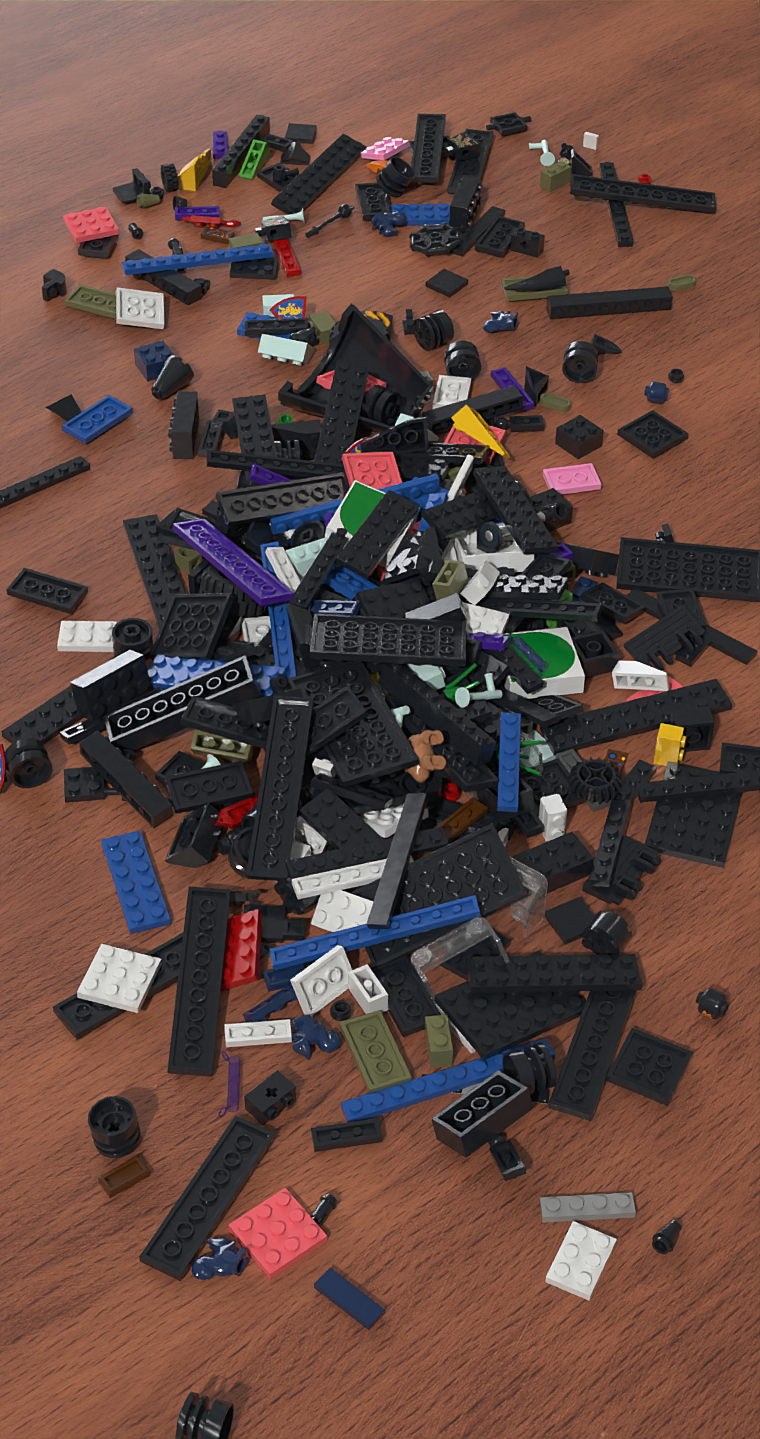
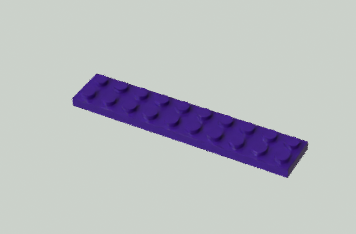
[172,519,294,606]

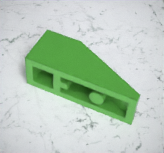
[239,139,270,180]

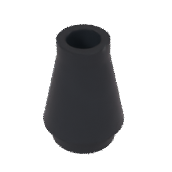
[652,1220,682,1254]

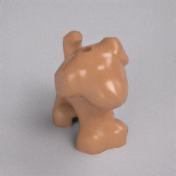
[404,730,446,783]

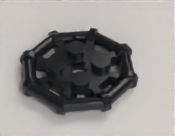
[409,222,463,256]

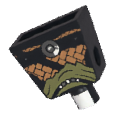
[444,131,481,160]
[255,216,292,241]

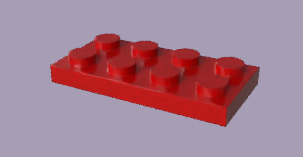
[221,909,262,992]

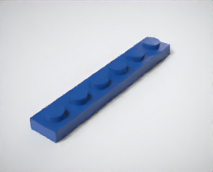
[497,712,521,812]

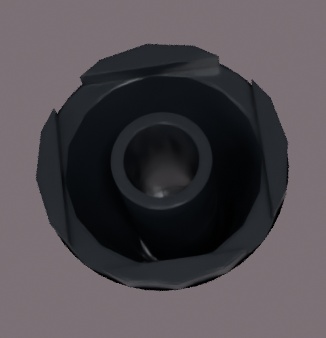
[151,355,194,400]

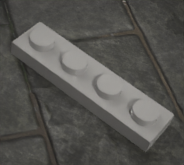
[539,1192,636,1223]

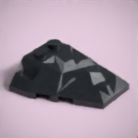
[380,527,445,587]

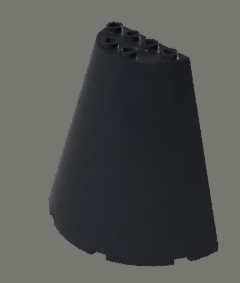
[278,303,433,433]

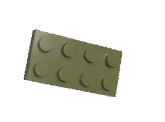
[501,276,568,302]
[64,284,116,319]
[339,1010,412,1093]

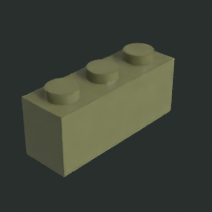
[190,730,255,765]

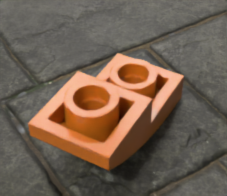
[366,160,388,173]

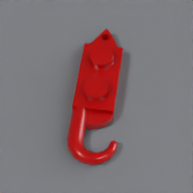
[182,215,241,228]
[215,796,258,829]

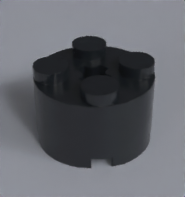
[274,875,320,915]
[581,910,632,955]

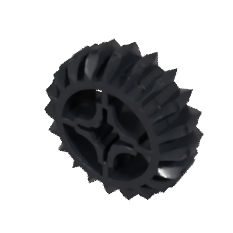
[568,758,622,805]

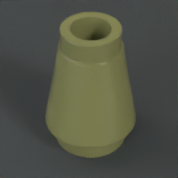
[137,193,160,208]

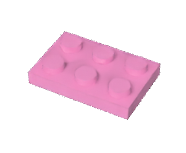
[361,137,409,161]
[543,463,601,495]

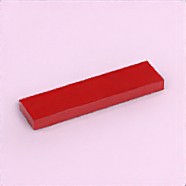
[273,238,301,277]

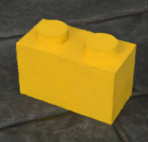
[654,723,686,766]

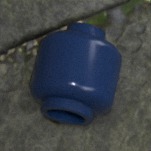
[644,381,669,404]

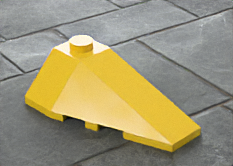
[177,148,212,191]
[452,404,510,459]

